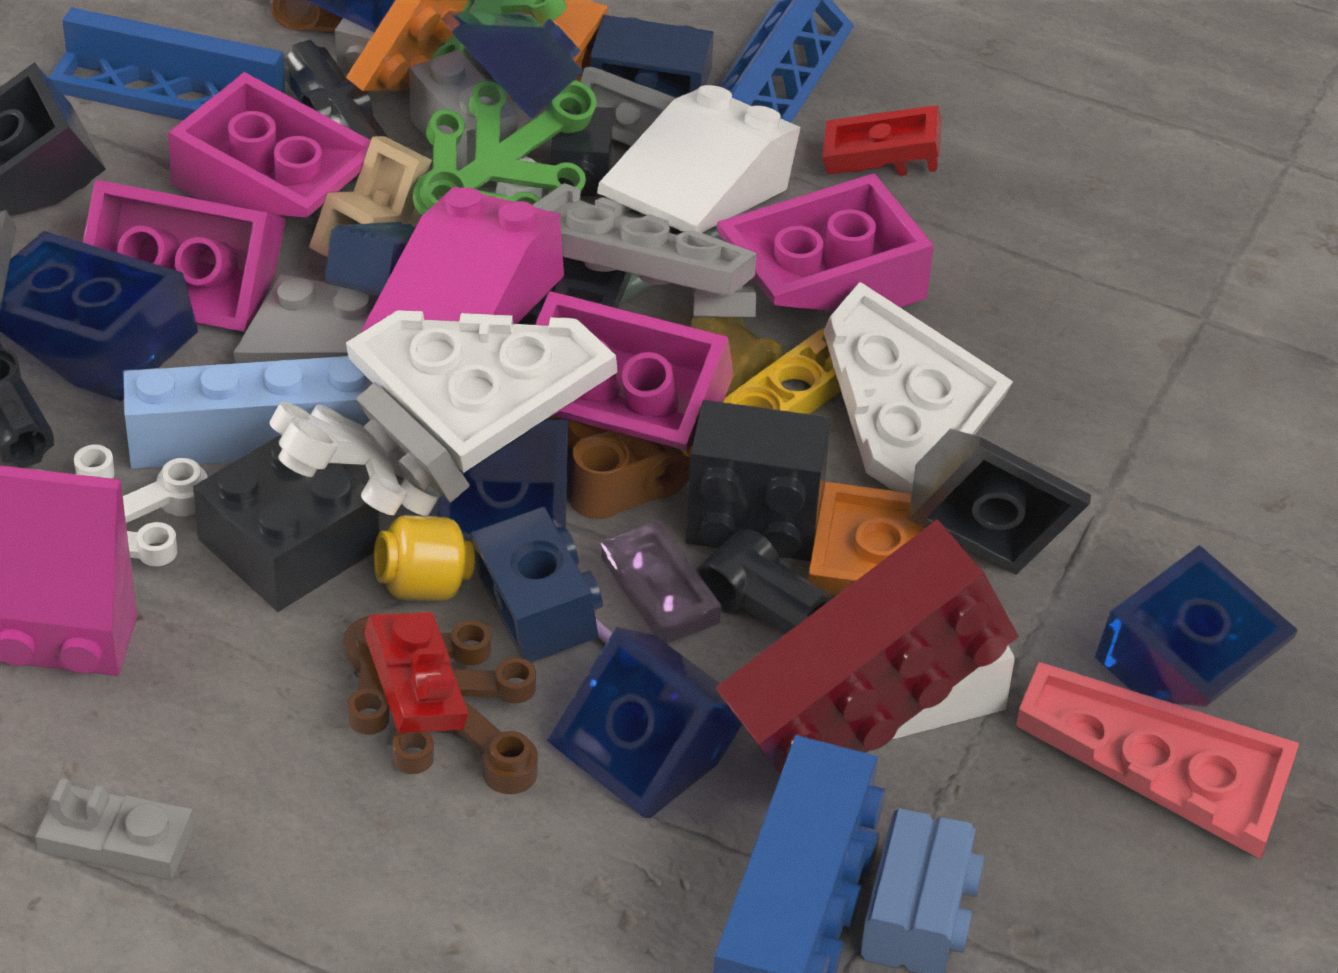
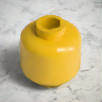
[374,515,475,602]

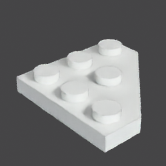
[823,282,1013,494]
[346,310,618,473]

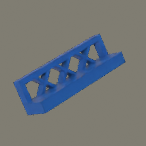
[718,0,854,123]
[49,7,286,120]

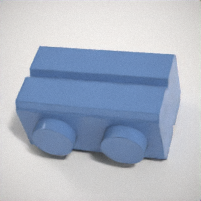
[861,808,985,973]

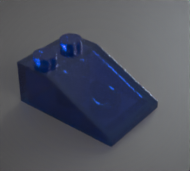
[0,231,199,401]

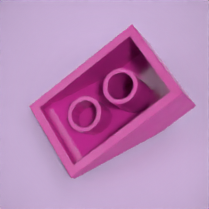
[168,72,371,218]
[717,173,934,311]
[361,186,564,333]
[0,466,138,676]

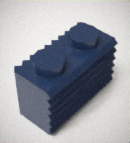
[590,15,714,98]
[325,222,416,296]

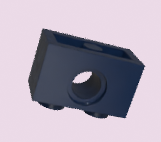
[471,507,603,662]

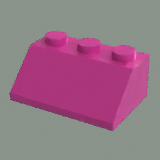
[72,179,286,332]
[535,291,734,451]

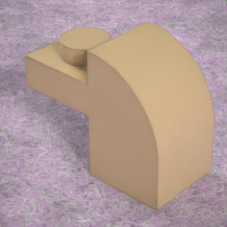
[309,136,432,257]

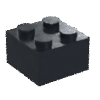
[686,400,831,562]
[193,435,379,612]

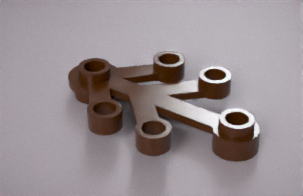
[343,616,538,794]

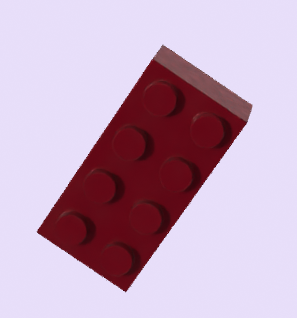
[715,519,1019,775]

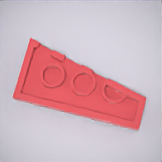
[1016,662,1299,860]

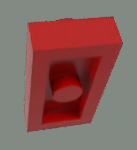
[822,105,942,176]
[364,612,469,733]

